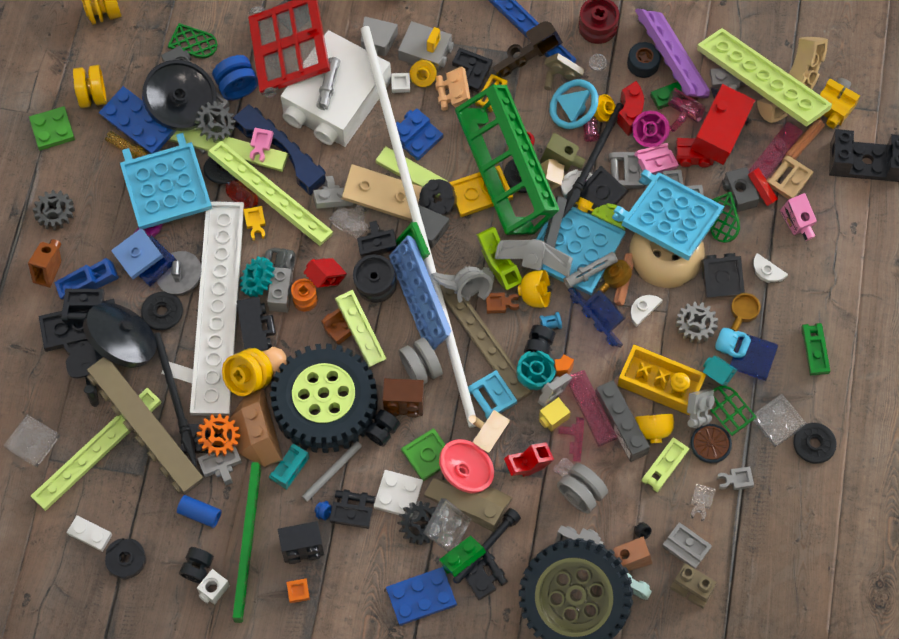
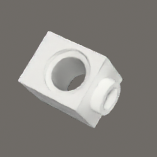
[197,569,230,605]

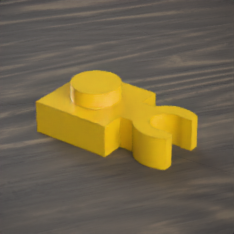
[243,206,266,241]

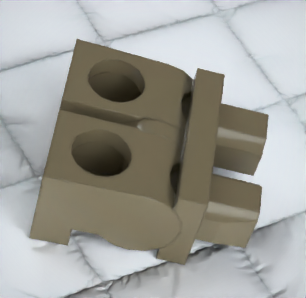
[670,563,717,609]

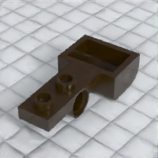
[492,21,563,78]

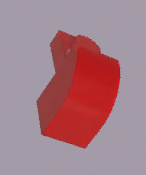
[504,442,554,477]

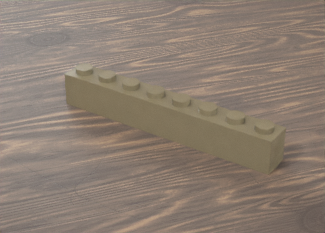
[87,357,203,495]

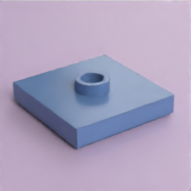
[111,228,163,279]

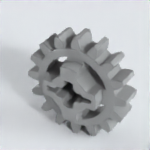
[676,302,718,343]

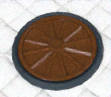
[690,424,732,463]

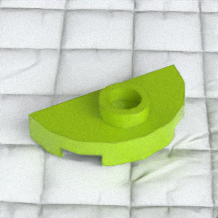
[591,203,626,231]

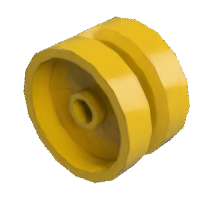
[73,65,107,108]
[222,348,273,396]

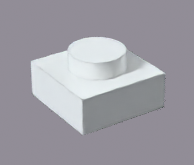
[391,73,410,93]

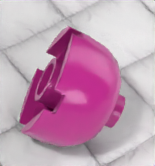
[632,110,670,147]

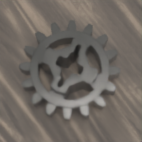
[194,101,235,142]
[33,190,75,230]

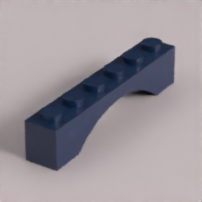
[233,104,326,195]

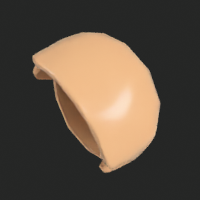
[262,347,287,378]

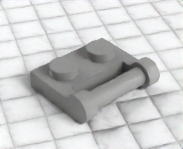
[609,152,644,189]

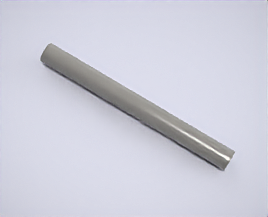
[301,441,362,502]

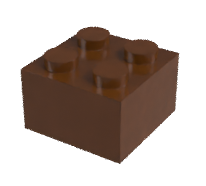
[383,378,424,418]

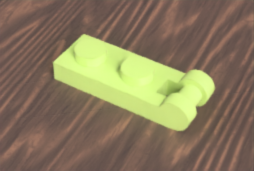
[641,437,689,493]

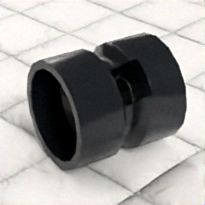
[524,325,556,355]
[364,409,400,447]
[179,547,214,584]

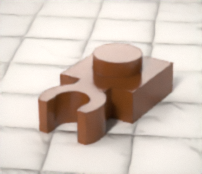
[486,292,519,314]

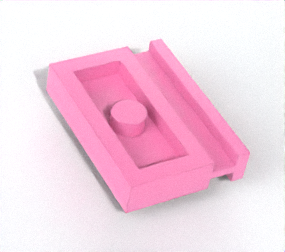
[634,143,679,175]

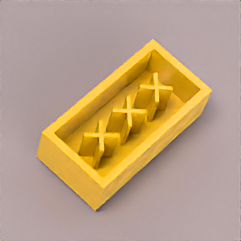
[617,345,706,416]

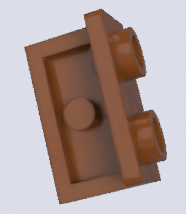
[321,308,352,345]

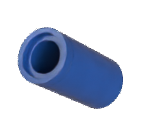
[177,495,222,528]

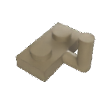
[544,53,584,90]

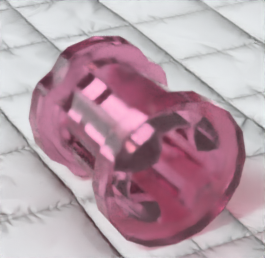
[582,118,599,142]

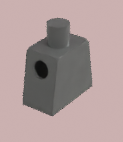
[411,205,449,248]

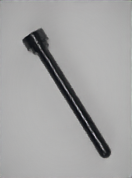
[453,508,521,584]

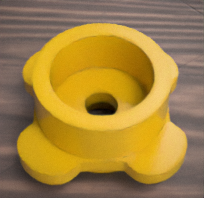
[575,197,594,213]

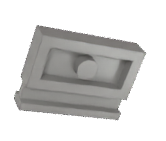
[662,522,712,569]

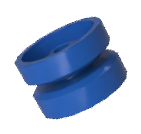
[212,55,258,100]

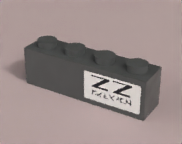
[595,380,650,462]

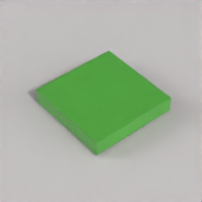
[401,428,445,481]

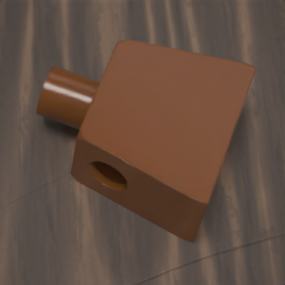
[28,239,62,288]

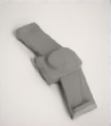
[495,239,573,277]

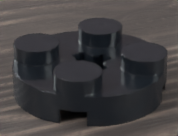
[419,179,457,216]
[105,538,146,580]

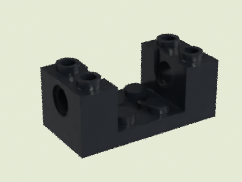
[829,129,899,182]

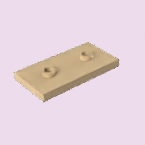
[341,164,422,221]

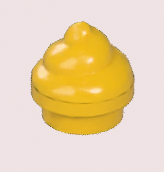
[670,373,690,392]

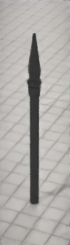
[562,103,624,219]
[154,333,197,467]

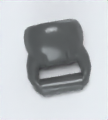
[264,248,295,270]

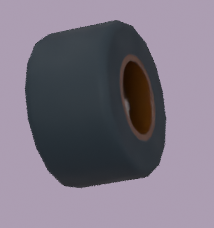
[627,42,661,78]

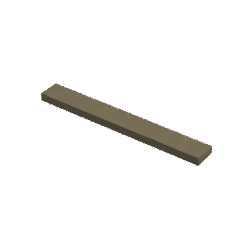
[440,272,533,402]

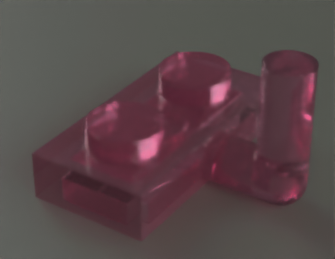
[668,88,706,132]
[558,417,584,462]

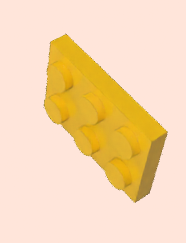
[449,165,513,217]

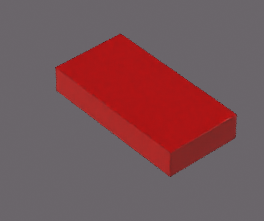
[748,167,778,206]

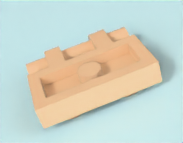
[435,67,471,111]

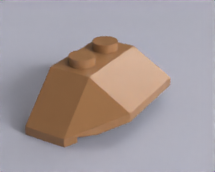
[229,389,283,467]

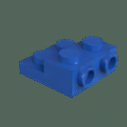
[396,108,443,161]

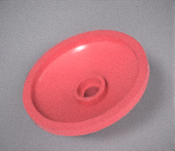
[439,439,494,493]

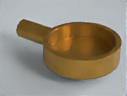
[595,260,632,297]
[730,293,761,331]

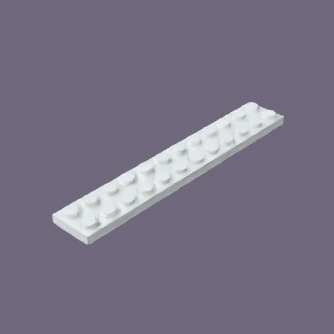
[190,202,245,416]

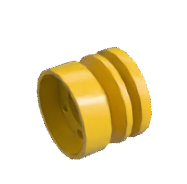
[82,0,122,25]

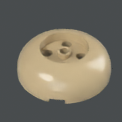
[629,233,705,288]

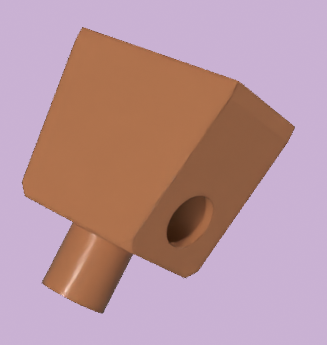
[613,537,653,571]

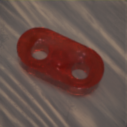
[225,179,258,209]

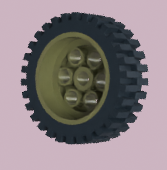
[519,538,633,639]

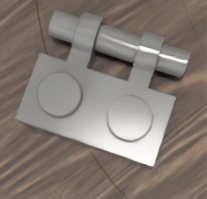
[687,389,715,428]

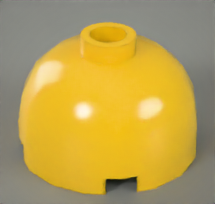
[518,270,551,308]
[635,414,674,443]

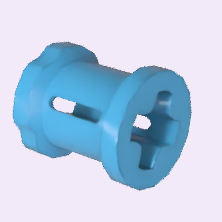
[539,312,562,329]

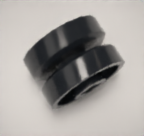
[353,254,397,303]

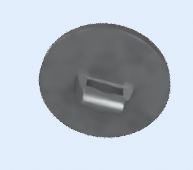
[156,251,202,296]

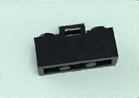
[237,297,276,351]

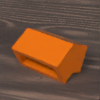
[554,354,574,378]

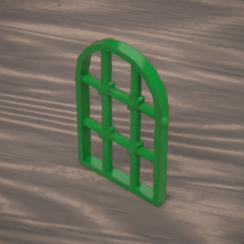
[710,386,757,436]

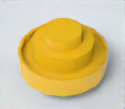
[410,60,437,87]
[594,94,615,122]

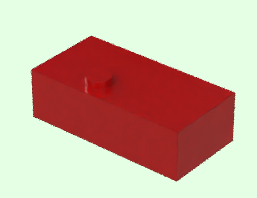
[690,84,755,165]

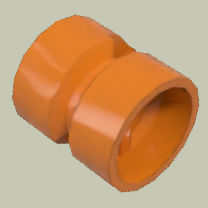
[291,278,318,312]

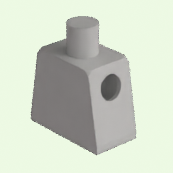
[361,17,398,56]

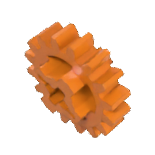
[197,414,240,457]

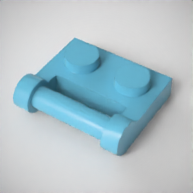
[468,370,517,419]

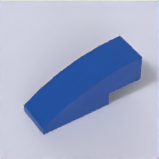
[54,258,119,299]

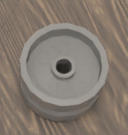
[398,337,443,384]
[557,463,608,514]

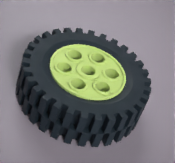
[270,343,378,453]

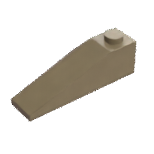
[424,478,512,532]

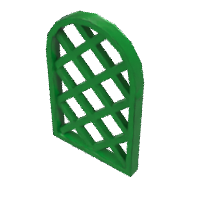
[168,23,218,58]
[711,192,740,243]

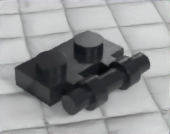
[330,489,375,529]
[464,551,508,600]

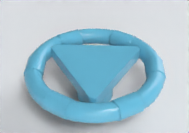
[549,79,599,129]

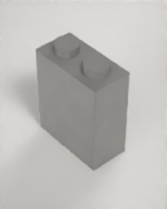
[398,21,454,73]

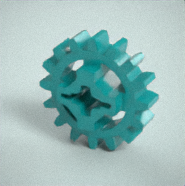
[239,256,275,297]

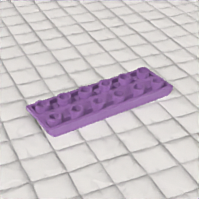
[635,9,710,98]

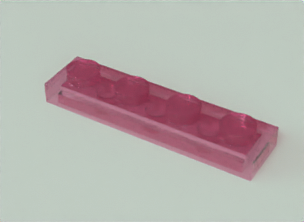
[749,121,803,180]
[568,370,617,447]

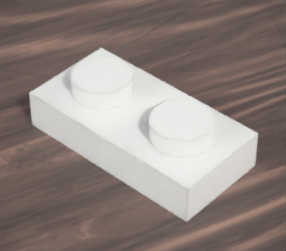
[67,516,112,552]

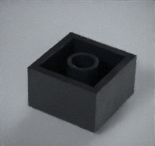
[278,521,324,564]

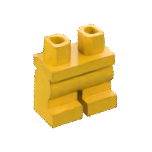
[817,79,860,129]

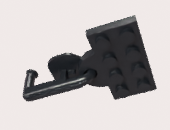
[38,299,116,407]

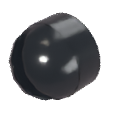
[634,522,652,539]

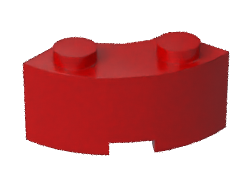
[617,81,644,136]

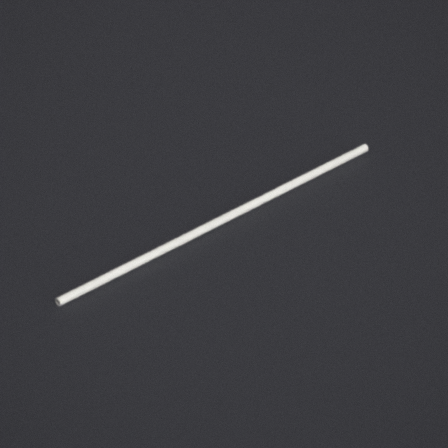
[361,26,476,428]

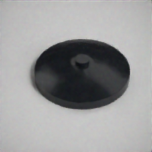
[142,60,217,131]
[83,303,157,368]

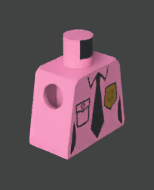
[780,193,817,241]

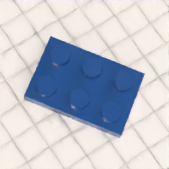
[386,567,457,626]

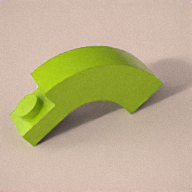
[476,227,522,290]

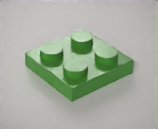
[29,106,75,151]

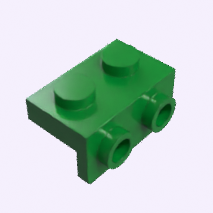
[439,535,486,577]

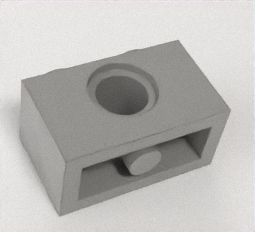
[267,267,293,313]

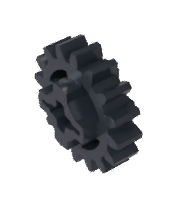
[397,501,442,545]

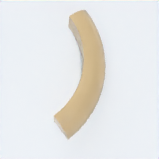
[757,37,828,123]

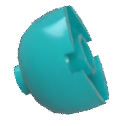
[516,351,556,390]

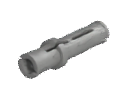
[316,57,341,110]
[563,252,618,289]

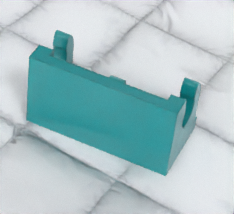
[269,444,310,490]

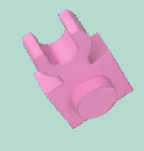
[250,128,274,162]

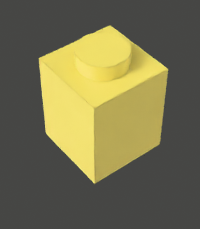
[539,397,571,432]

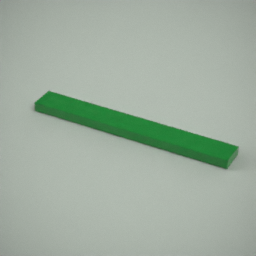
[233,462,261,623]

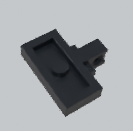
[357,221,398,258]

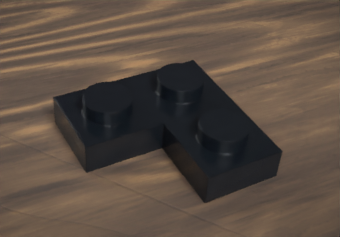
[452,47,493,92]

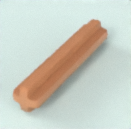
[785,119,825,159]
[613,253,634,306]

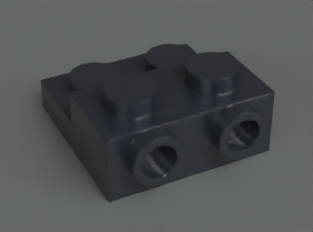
[701,253,745,298]

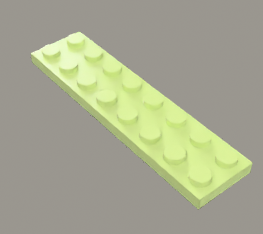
[697,28,832,127]

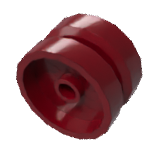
[578,0,619,44]

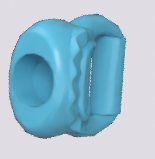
[715,328,751,358]

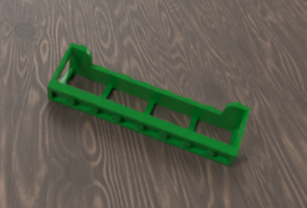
[455,85,559,235]

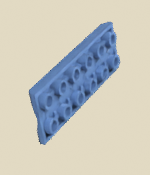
[389,236,451,350]

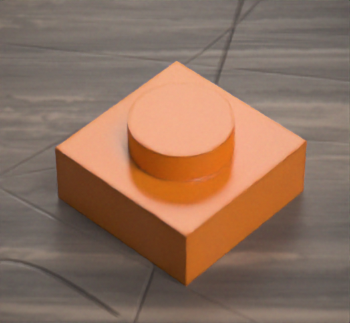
[286,579,310,603]

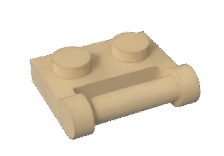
[767,156,814,199]

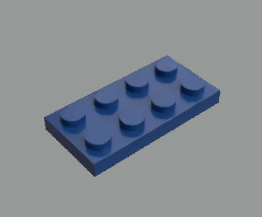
[99,86,177,154]

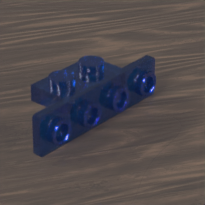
[568,287,625,348]

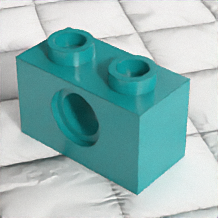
[703,356,737,386]

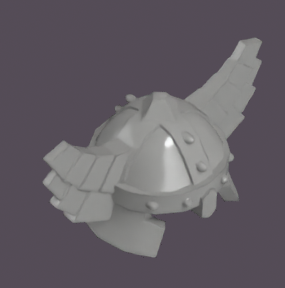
[431,266,495,303]

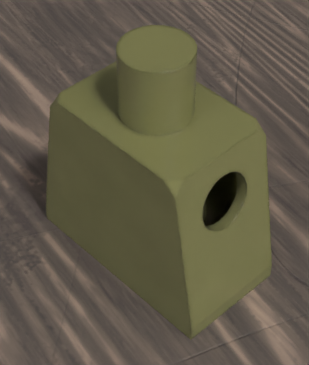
[540,132,586,172]

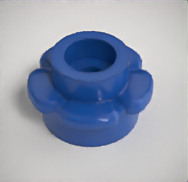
[315,501,332,520]

